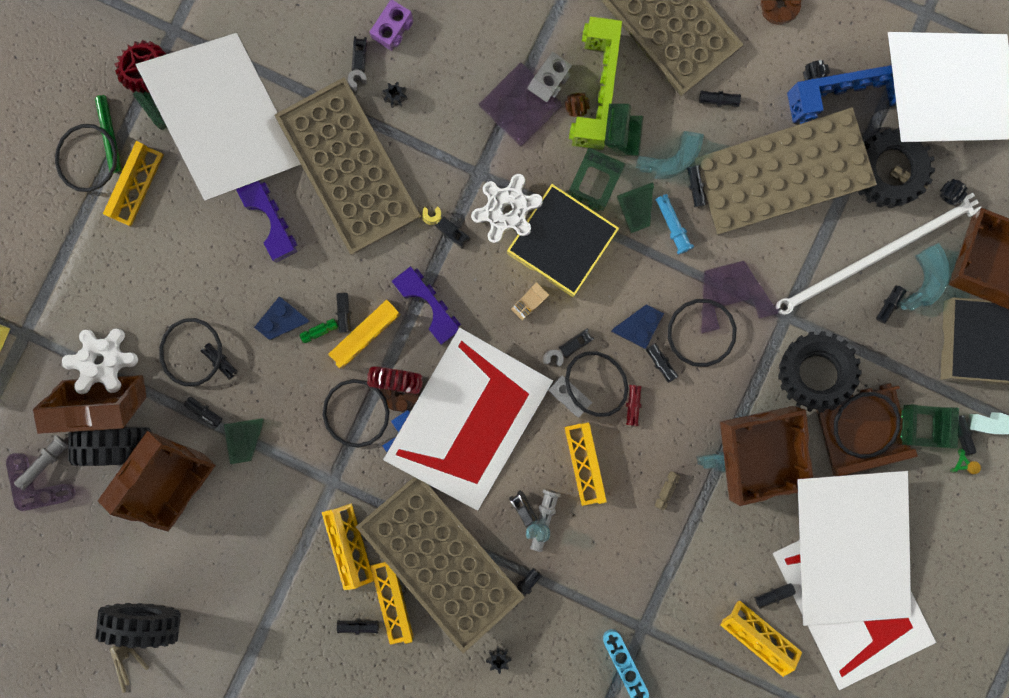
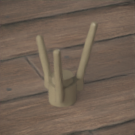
[109,646,149,693]

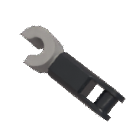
[348,36,367,93]
[543,328,595,367]

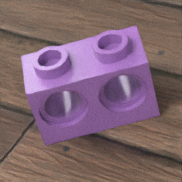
[369,0,413,51]

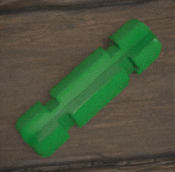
[300,318,338,343]

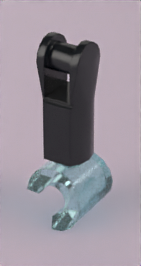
[509,490,550,542]

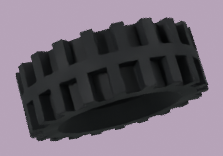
[858,128,935,208]
[778,331,862,413]
[95,603,181,649]

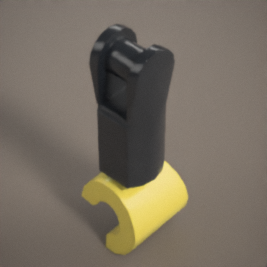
[422,206,471,249]

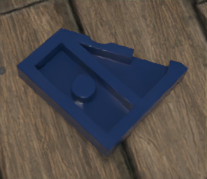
[254,296,310,340]
[611,304,664,349]

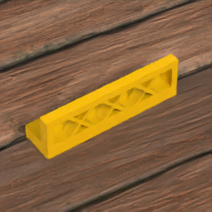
[103,141,164,226]
[328,299,401,369]
[564,422,607,506]
[321,503,374,590]
[371,562,414,645]
[720,601,802,677]

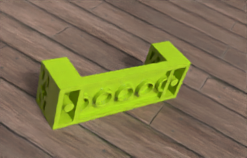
[569,16,622,150]

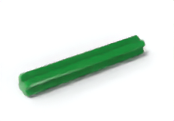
[95,95,122,173]

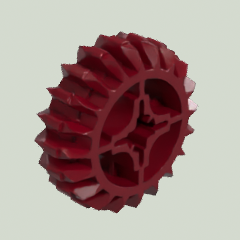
[115,40,166,95]
[367,366,423,394]

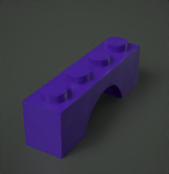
[236,180,298,263]
[392,266,461,345]

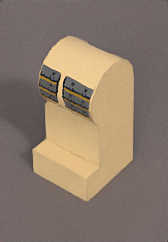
[511,282,549,321]

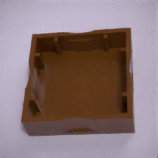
[949,207,1009,309]
[33,375,147,434]
[720,406,813,506]
[98,431,216,532]

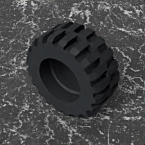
[68,427,152,466]

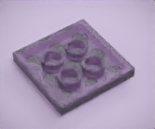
[479,62,563,147]

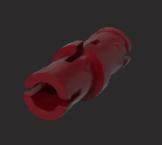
[626,385,642,426]

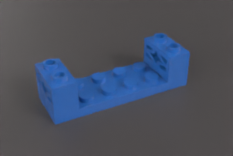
[787,65,897,124]

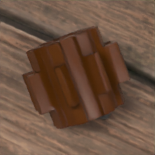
[565,92,590,117]

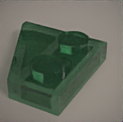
[616,182,654,234]
[224,418,264,464]

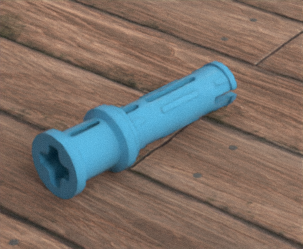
[655,194,694,255]

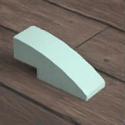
[967,412,1009,434]

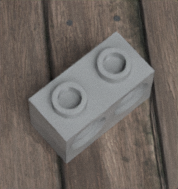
[527,51,572,102]
[548,375,592,418]

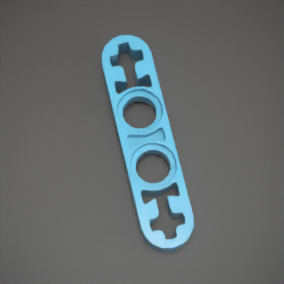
[603,629,649,698]

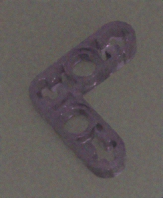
[6,453,75,511]

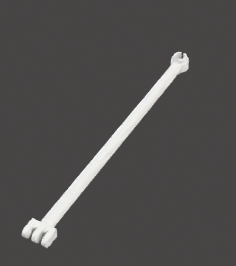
[776,193,981,315]

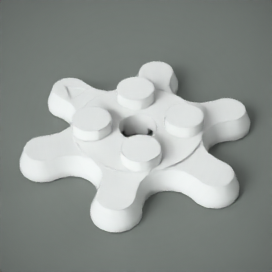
[471,174,543,243]
[62,329,138,394]

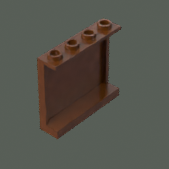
[816,383,918,476]

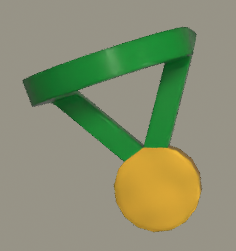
[950,448,981,474]

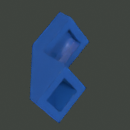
[382,410,411,452]

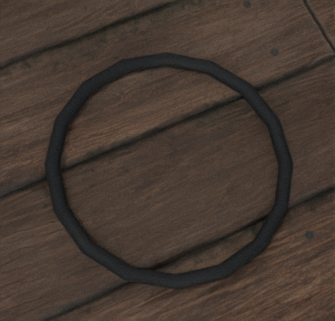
[55,124,117,192]
[667,299,737,367]
[159,318,222,387]
[565,351,629,417]
[322,379,390,448]
[834,392,901,458]

